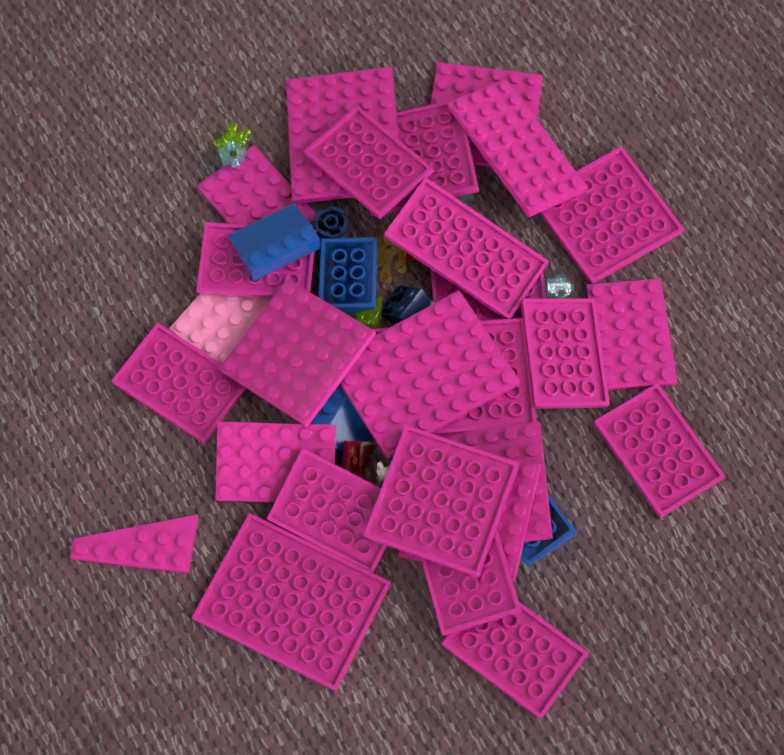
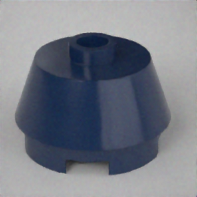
[313,206,350,239]

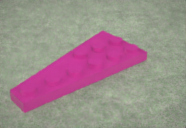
[70,514,199,574]

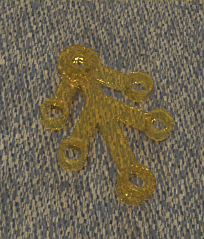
[377,236,407,284]

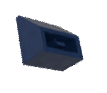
[378,285,434,325]

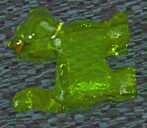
[214,122,251,159]
[356,295,383,329]

